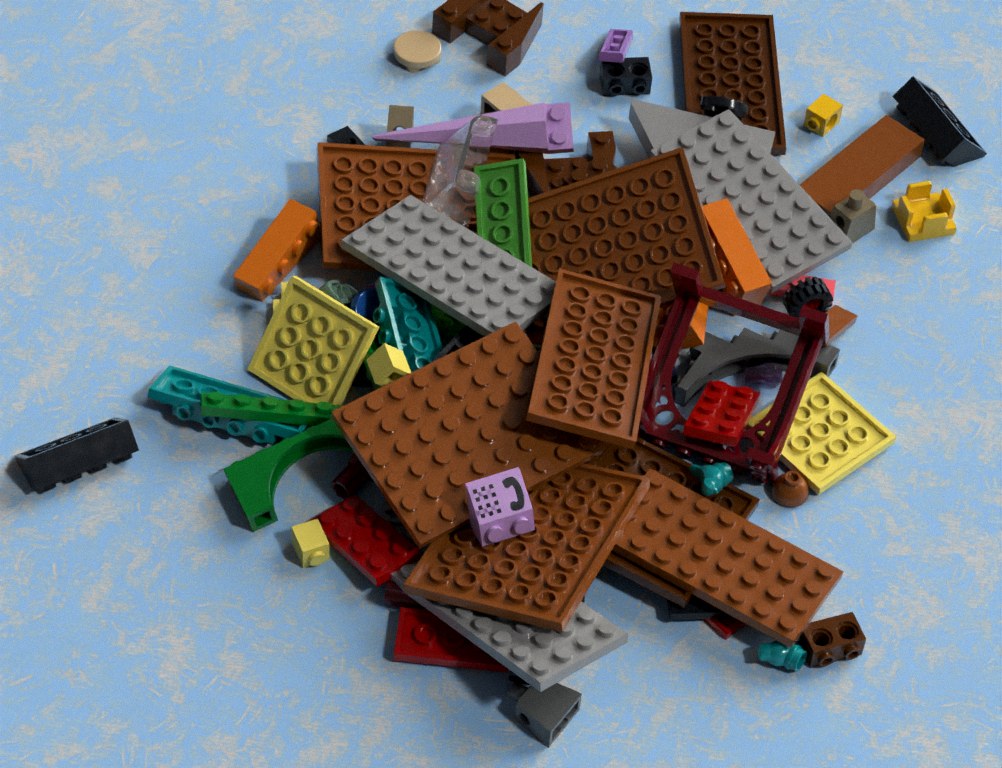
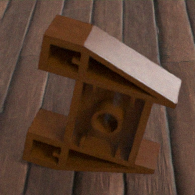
[432,0,544,77]
[514,131,616,197]

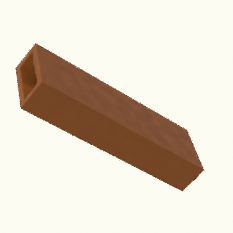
[800,115,925,217]

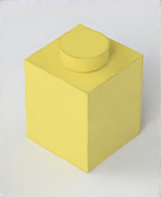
[366,343,411,387]
[291,519,330,568]

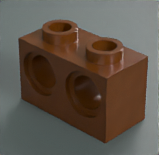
[797,612,866,668]

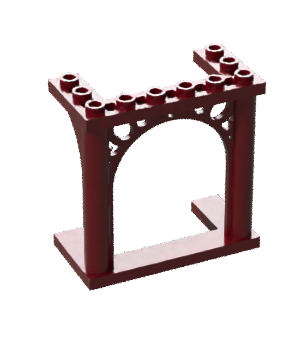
[637,262,830,484]

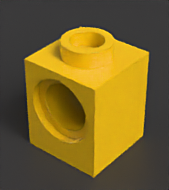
[803,94,843,137]

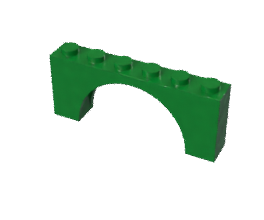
[223,418,354,532]

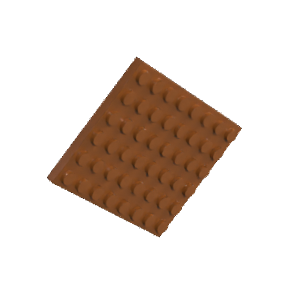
[316,142,515,271]
[523,147,726,345]
[331,321,606,549]
[403,463,650,632]

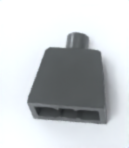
[507,681,582,748]

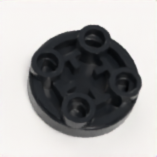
[700,96,749,122]

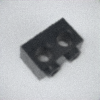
[599,57,652,96]

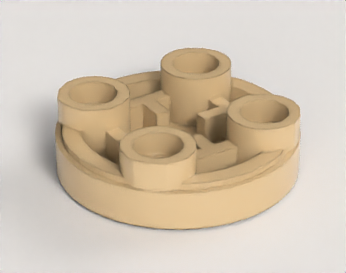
[394,30,441,73]

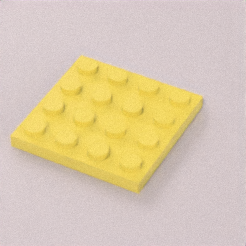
[247,276,379,405]
[745,372,896,495]

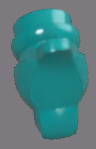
[689,463,733,496]
[757,640,807,672]

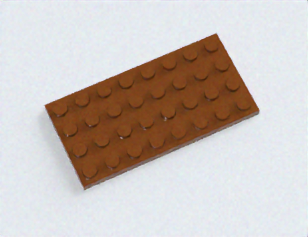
[526,268,661,449]
[612,468,844,648]

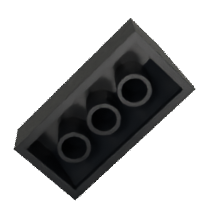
[893,76,987,166]
[14,417,139,492]

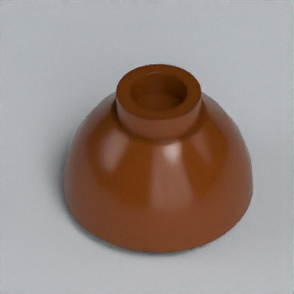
[771,471,809,507]

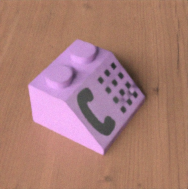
[465,467,535,546]

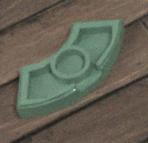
[319,280,358,308]

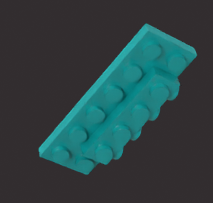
[373,277,443,372]
[148,365,311,444]

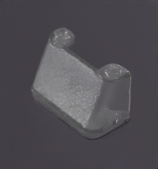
[422,115,498,229]

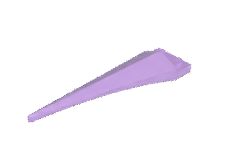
[372,102,574,154]

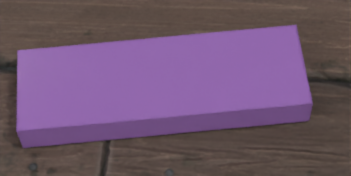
[599,29,633,63]

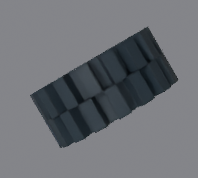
[782,277,833,318]

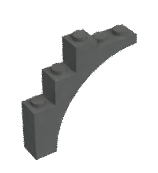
[674,327,840,407]

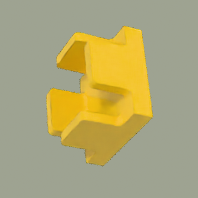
[891,181,957,242]

